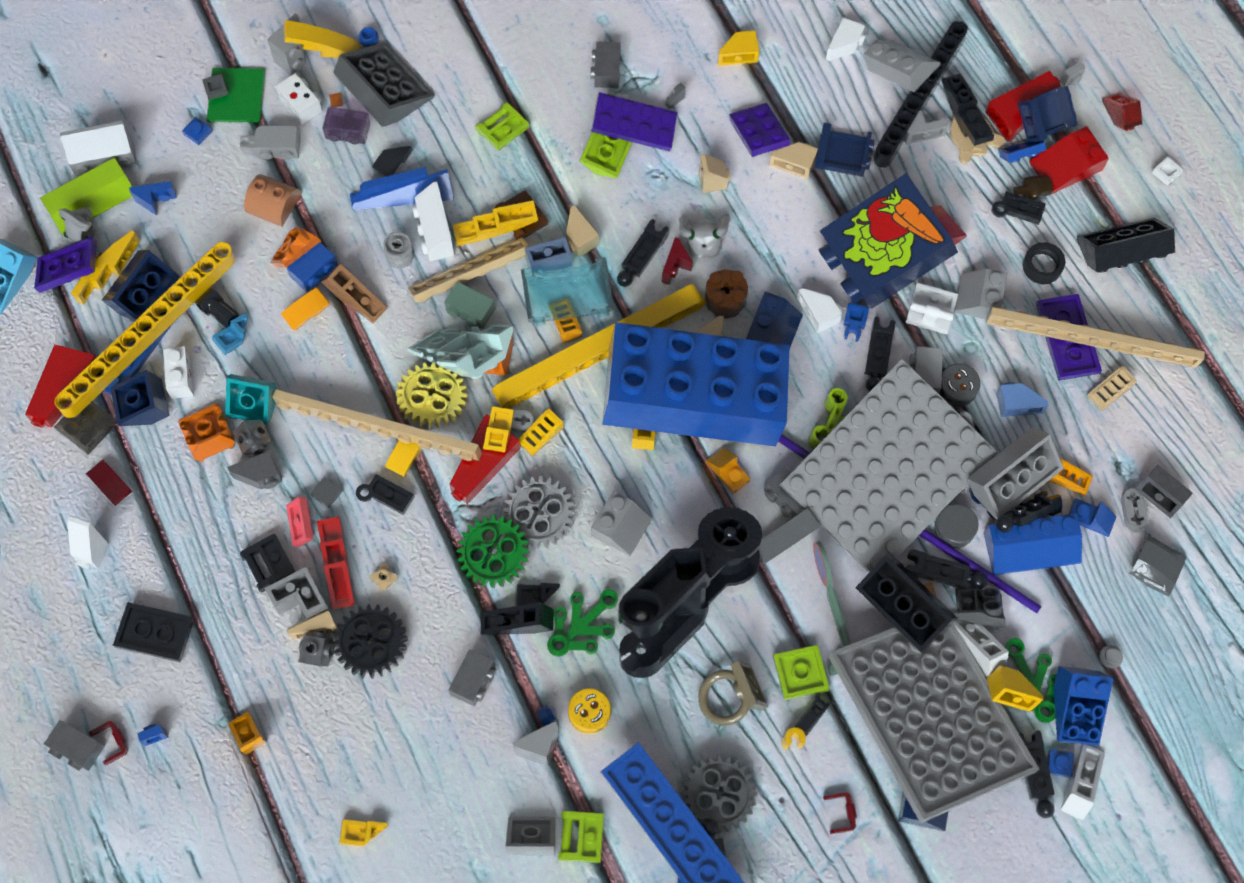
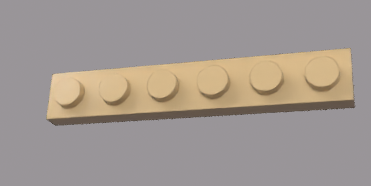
[407,237,530,303]

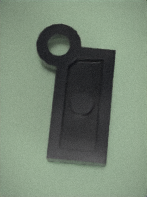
[991,191,1046,225]
[356,474,415,515]

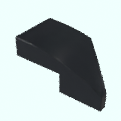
[372,146,413,176]
[516,583,560,606]

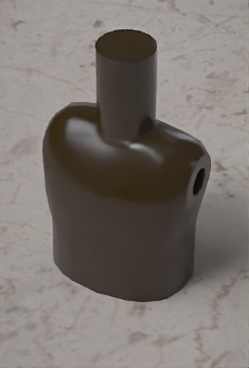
[1013,175,1053,200]

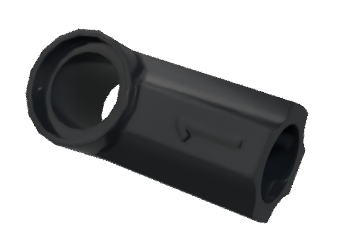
[195,287,239,328]

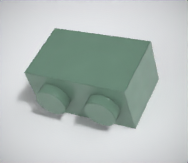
[444,281,496,329]

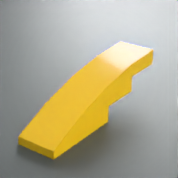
[283,20,360,58]
[452,200,538,246]
[71,230,140,305]

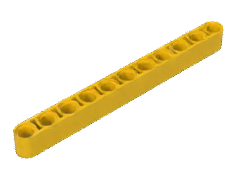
[55,242,236,418]
[492,284,706,409]

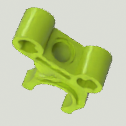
[808,388,848,449]

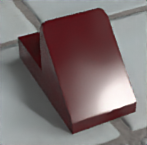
[662,237,693,285]

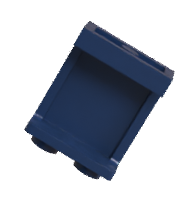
[1017,86,1078,142]
[815,122,875,177]

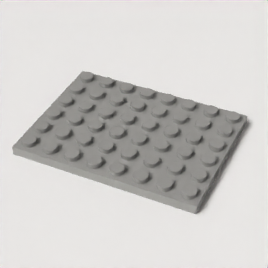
[780,359,998,572]
[828,624,1039,823]

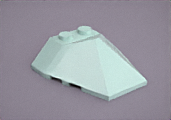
[408,325,513,379]

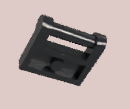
[240,533,296,592]

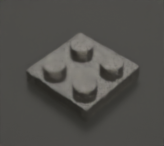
[54,401,117,455]

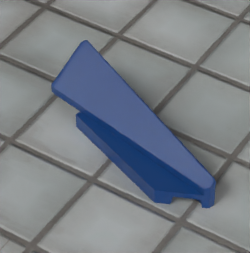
[349,167,454,210]

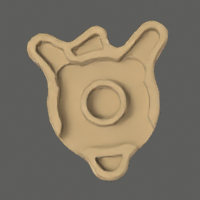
[949,114,1005,164]

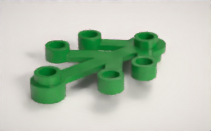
[547,589,618,657]
[1005,638,1057,723]

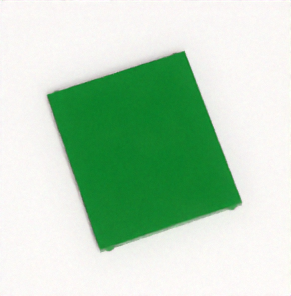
[207,68,265,123]

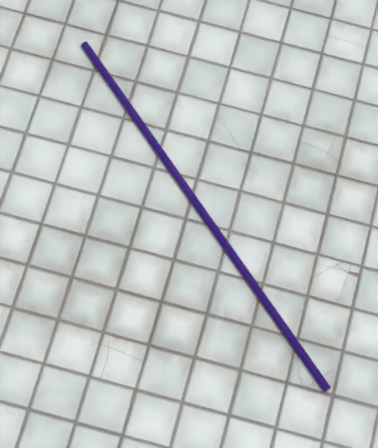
[778,434,1042,614]

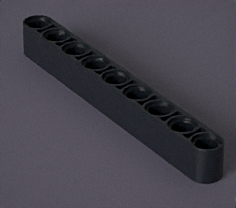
[874,21,968,168]

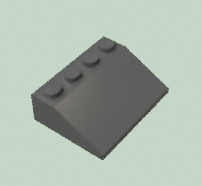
[333,42,435,127]

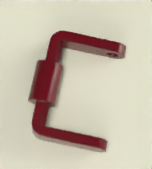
[89,721,128,766]
[823,792,857,835]

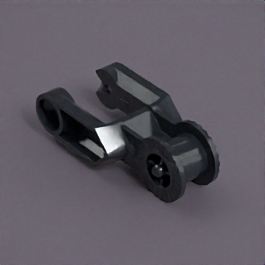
[618,507,762,678]

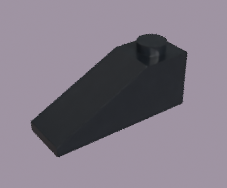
[481,602,553,635]

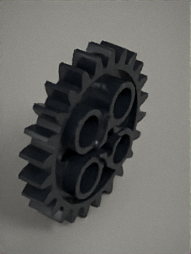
[332,604,408,679]

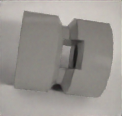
[383,232,414,269]

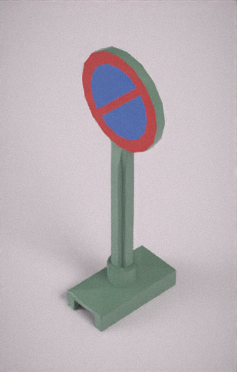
[813,541,851,676]

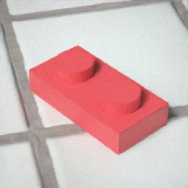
[286,497,313,547]

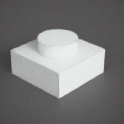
[1152,157,1183,186]

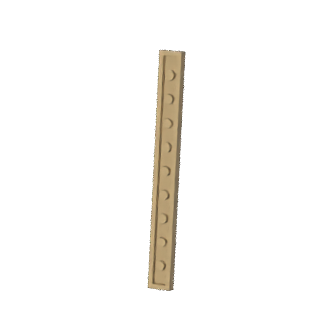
[986,307,1205,368]
[272,389,482,461]

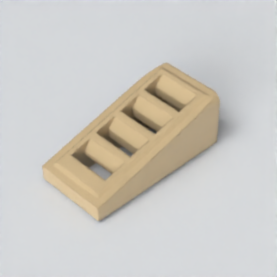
[1087,366,1137,411]
[286,611,338,640]

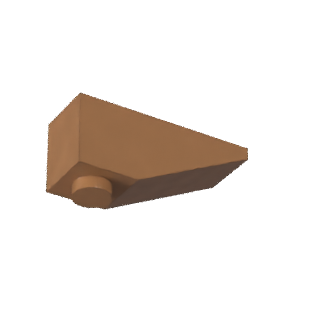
[321,264,387,324]

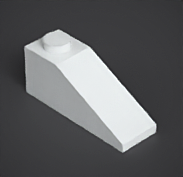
[67,516,109,569]
[953,613,1009,678]
[1061,744,1105,820]

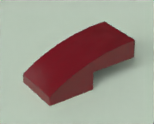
[86,460,132,506]

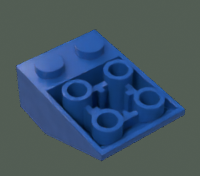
[1054,666,1113,745]

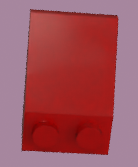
[1029,126,1109,194]

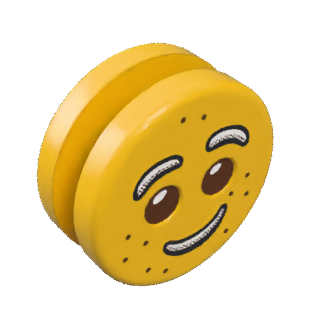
[568,688,611,734]

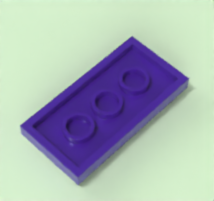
[591,92,677,152]
[1036,294,1102,381]

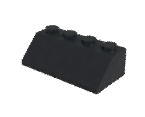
[1077,218,1175,273]
[855,554,958,653]

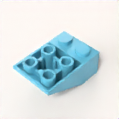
[0,239,37,314]

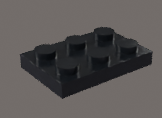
[113,602,195,663]

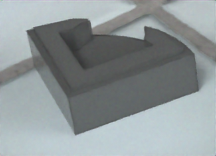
[665,83,686,109]

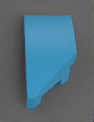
[212,313,248,355]

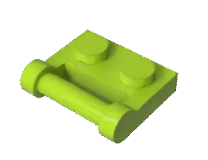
[474,102,529,151]
[558,811,604,863]

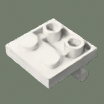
[906,283,958,335]

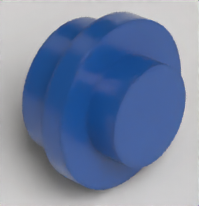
[358,27,379,47]
[537,704,557,727]

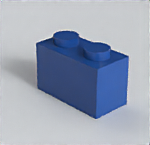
[287,242,338,292]

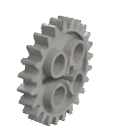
[503,476,576,549]

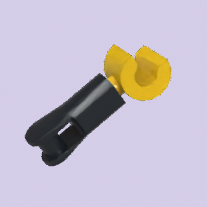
[781,695,830,751]

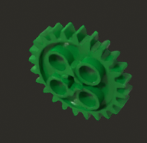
[456,514,530,588]

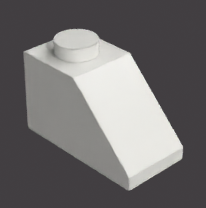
[826,17,867,61]
[797,288,842,333]

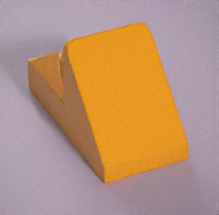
[705,448,751,494]
[228,711,266,755]

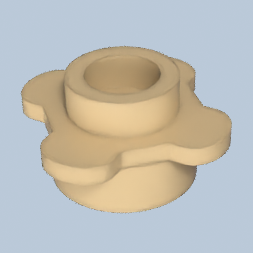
[370,564,397,591]

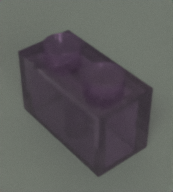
[323,107,371,144]

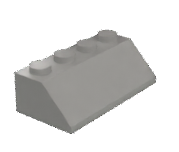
[967,427,1064,519]

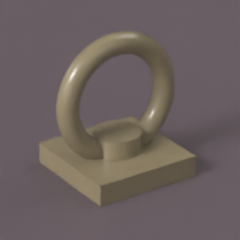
[698,661,768,726]

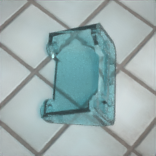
[521,257,614,326]

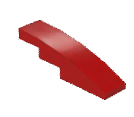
[317,517,355,610]

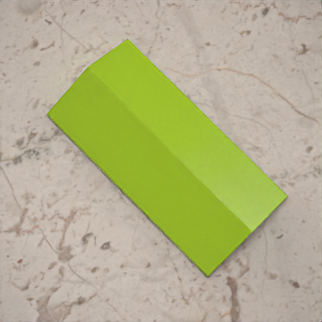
[579,93,632,179]
[39,158,132,235]

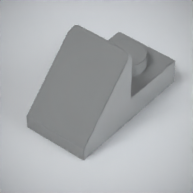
[905,110,948,145]

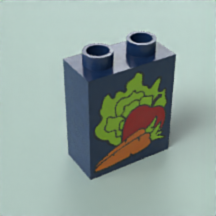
[818,173,958,309]

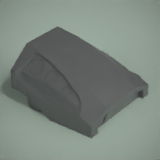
[1129,533,1187,596]
[955,588,1005,628]

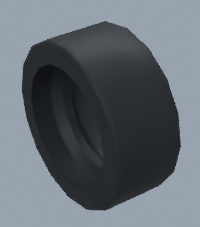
[1022,242,1066,285]

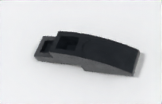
[942,73,994,146]

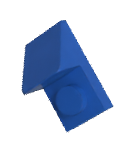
[129,181,176,215]
[1069,498,1116,537]

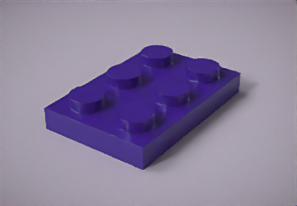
[729,103,790,157]
[34,236,97,293]

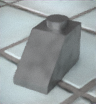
[227,451,282,489]

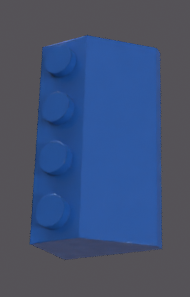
[983,513,1082,575]

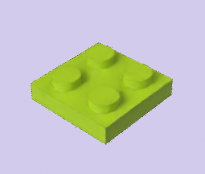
[773,645,830,701]

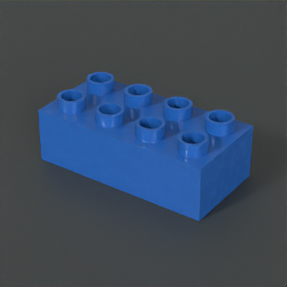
[602,322,790,447]

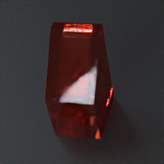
[1102,93,1143,131]

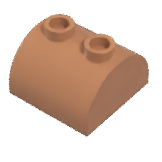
[244,174,302,227]

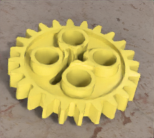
[396,363,467,429]

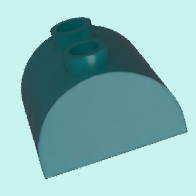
[225,374,277,425]

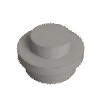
[1099,645,1123,668]

